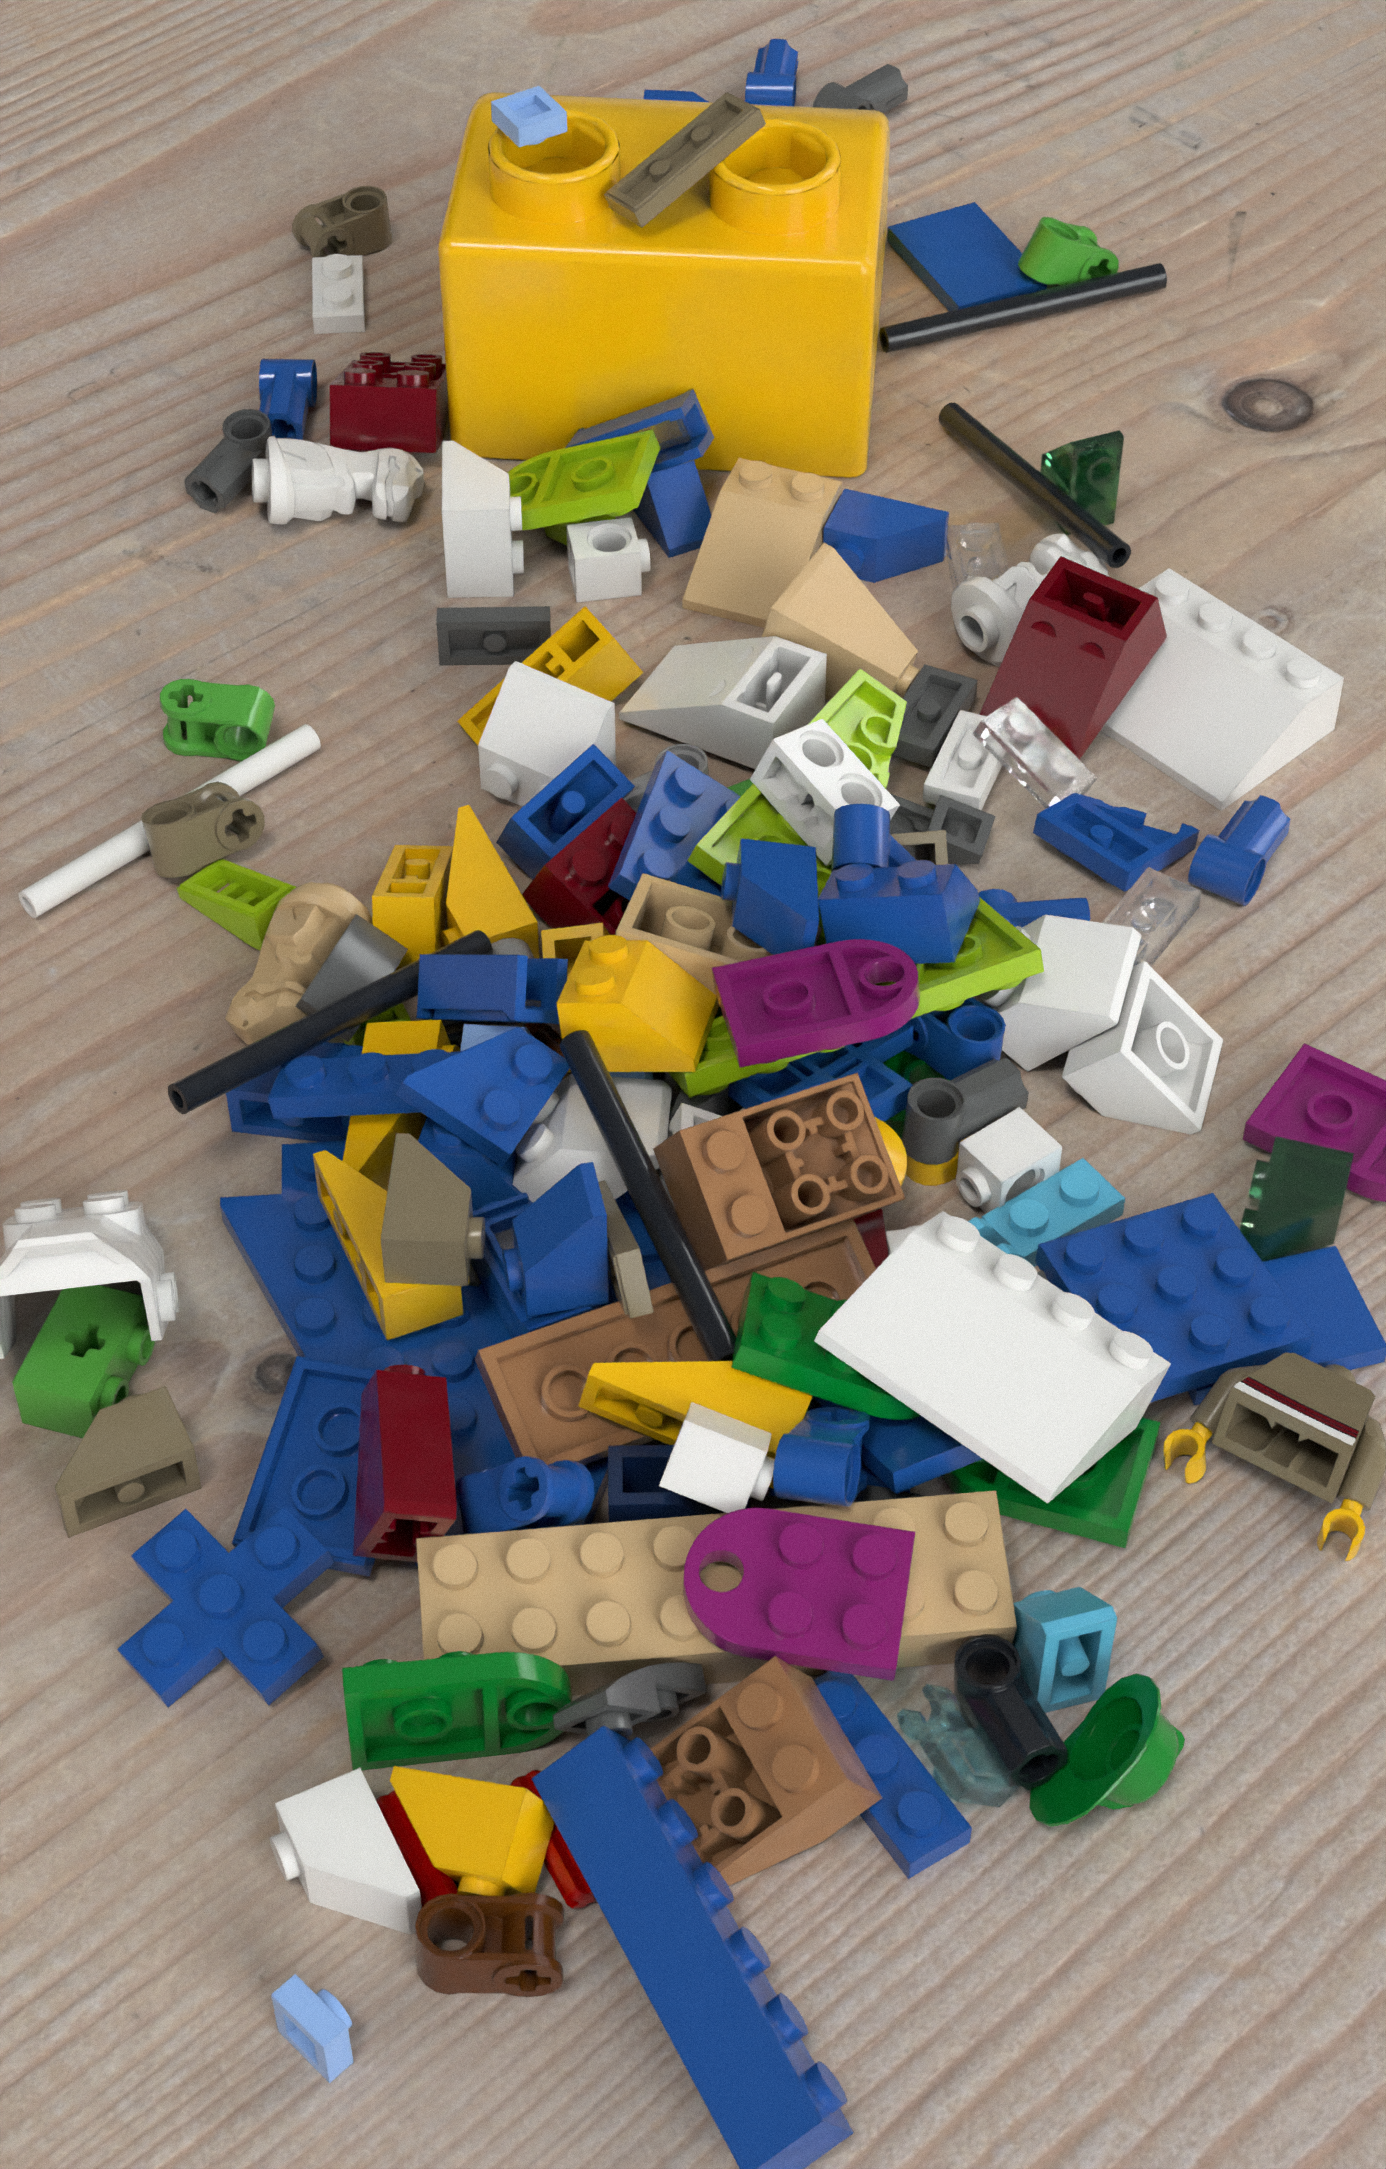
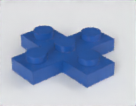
[728,1022,914,1122]
[117,1506,335,1708]

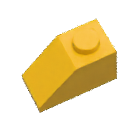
[390,1766,554,1896]

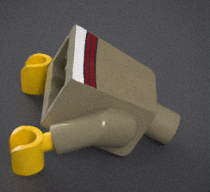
[1164,1352,1386,1561]

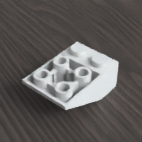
[619,636,827,769]

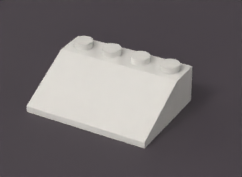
[1100,568,1344,811]
[814,1211,1171,1504]

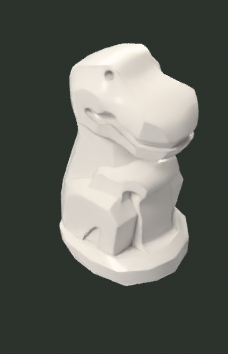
[252,436,424,525]
[951,533,1108,667]

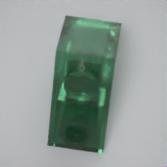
[1040,430,1124,535]
[1240,1136,1354,1262]

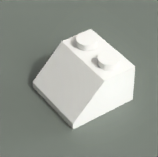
[442,441,524,598]
[478,661,616,807]
[981,915,1141,1072]
[1062,961,1223,1135]
[513,1074,672,1202]

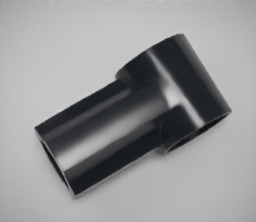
[954,1634,1068,1791]

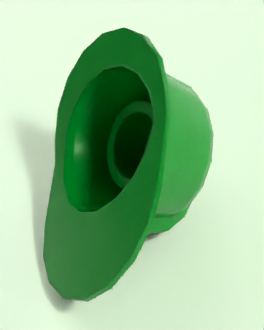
[1029,1673,1185,1827]

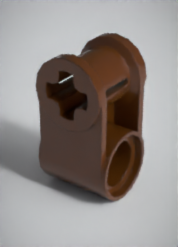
[415,1893,564,1997]

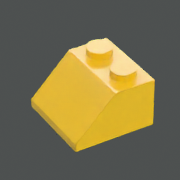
[556,935,719,1072]

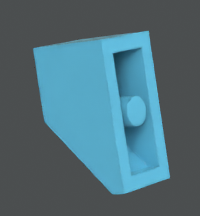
[1012,1587,1117,1713]

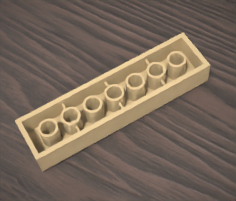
[416,1491,1017,1696]

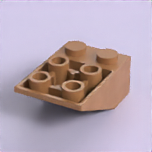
[653,1073,905,1271]
[651,1656,882,1886]

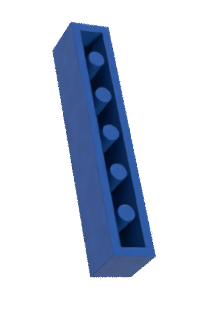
[532,1725,854,2169]

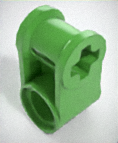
[1018,217,1119,285]
[160,679,275,762]

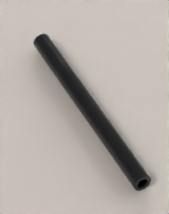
[879,263,1167,353]
[939,403,1131,568]
[168,930,493,1114]
[560,1030,736,1361]

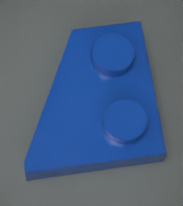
[1033,793,1200,892]
[395,1027,569,1167]

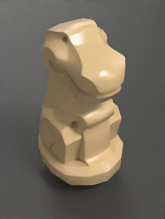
[225,882,373,1045]

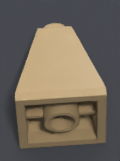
[762,543,921,700]

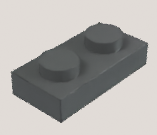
[436,606,552,666]
[892,664,977,767]

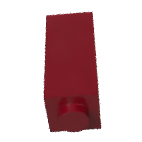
[353,1365,457,1562]

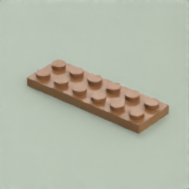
[475,1219,876,1465]

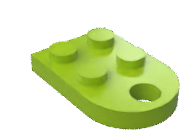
[507,429,660,530]

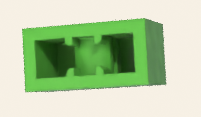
[12,1285,155,1439]

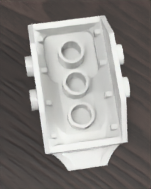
[0,1190,179,1359]

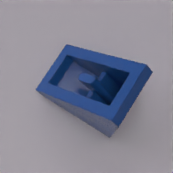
[633,460,712,558]

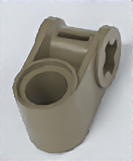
[292,186,392,258]
[141,782,265,878]

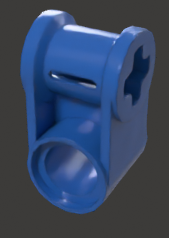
[904,997,1006,1080]
[773,1407,870,1507]
[455,1456,595,1534]

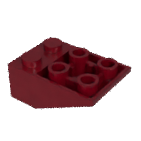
[329,352,449,453]
[979,556,1167,768]
[522,798,636,935]

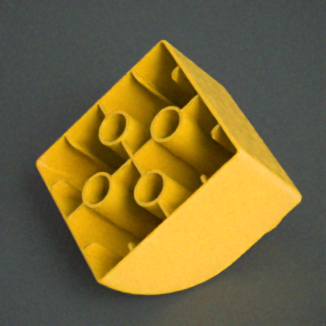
[438,92,890,478]

